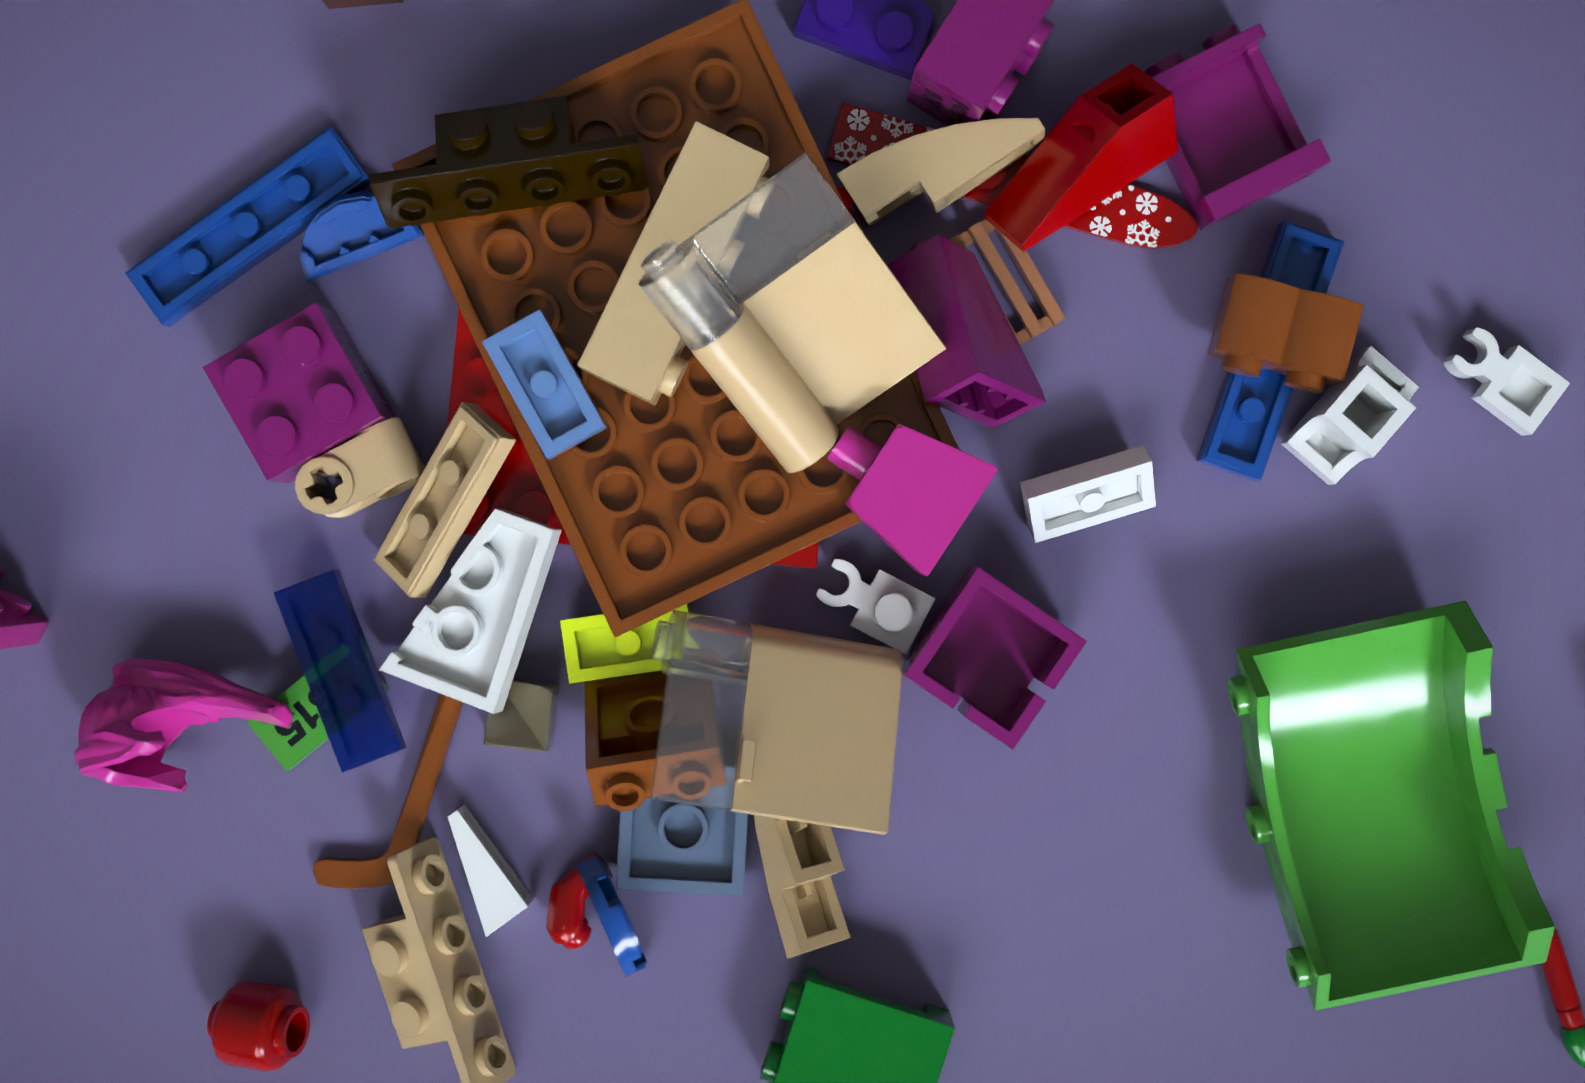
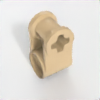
[295,417,425,518]

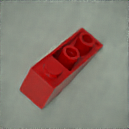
[984,63,1178,252]

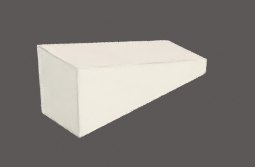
[448,804,534,937]

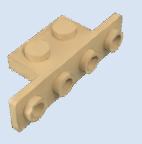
[362,837,516,1083]

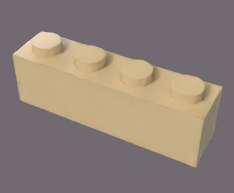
[577,121,776,406]

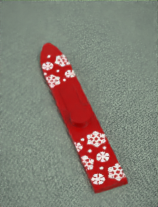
[826,102,1198,249]

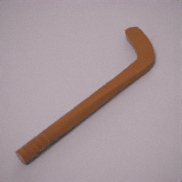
[313,694,464,889]

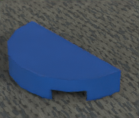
[300,191,424,282]
[576,856,647,977]

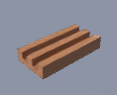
[949,219,1066,345]

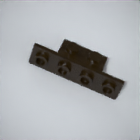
[370,95,647,228]

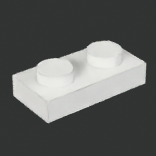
[1020,445,1156,543]

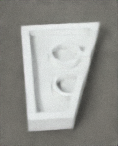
[379,509,562,714]

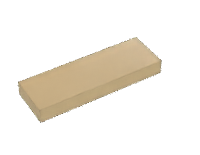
[373,402,516,598]

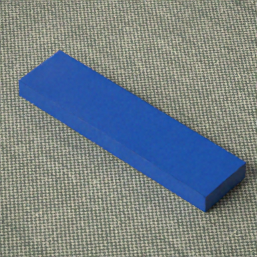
[125,126,370,327]
[1196,220,1344,481]

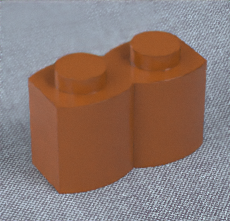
[1207,273,1364,393]

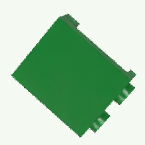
[760,966,955,1083]

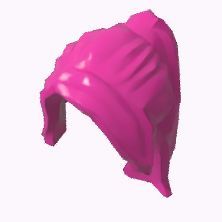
[74,658,293,793]

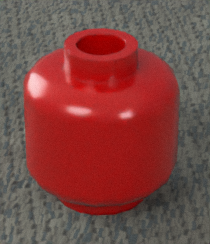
[207,981,310,1072]

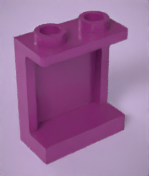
[1145,23,1331,231]

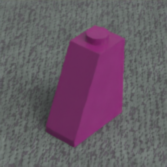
[887,234,1046,429]

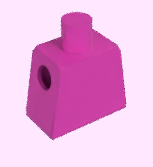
[827,424,998,577]

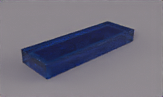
[273,569,407,773]

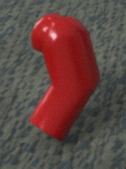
[546,852,613,950]

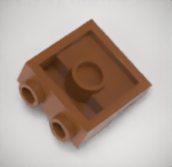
[584,660,726,811]

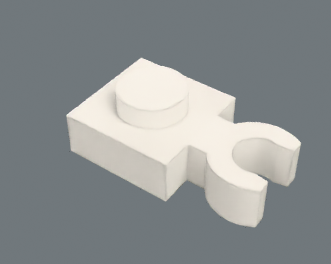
[1443,328,1570,436]
[816,559,936,655]

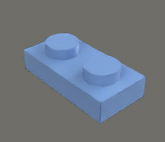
[482,309,608,460]

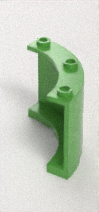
[1227,600,1555,1011]

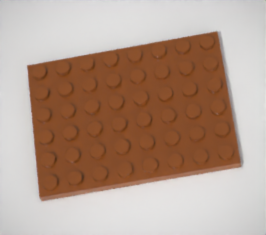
[392,0,960,637]

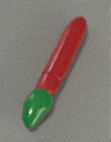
[1541,928,1585,1068]

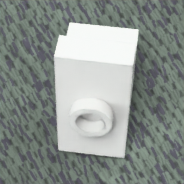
[1280,346,1419,485]

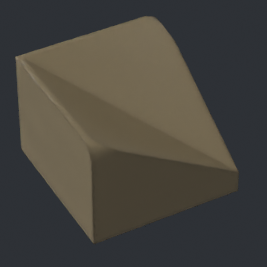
[483,679,559,752]

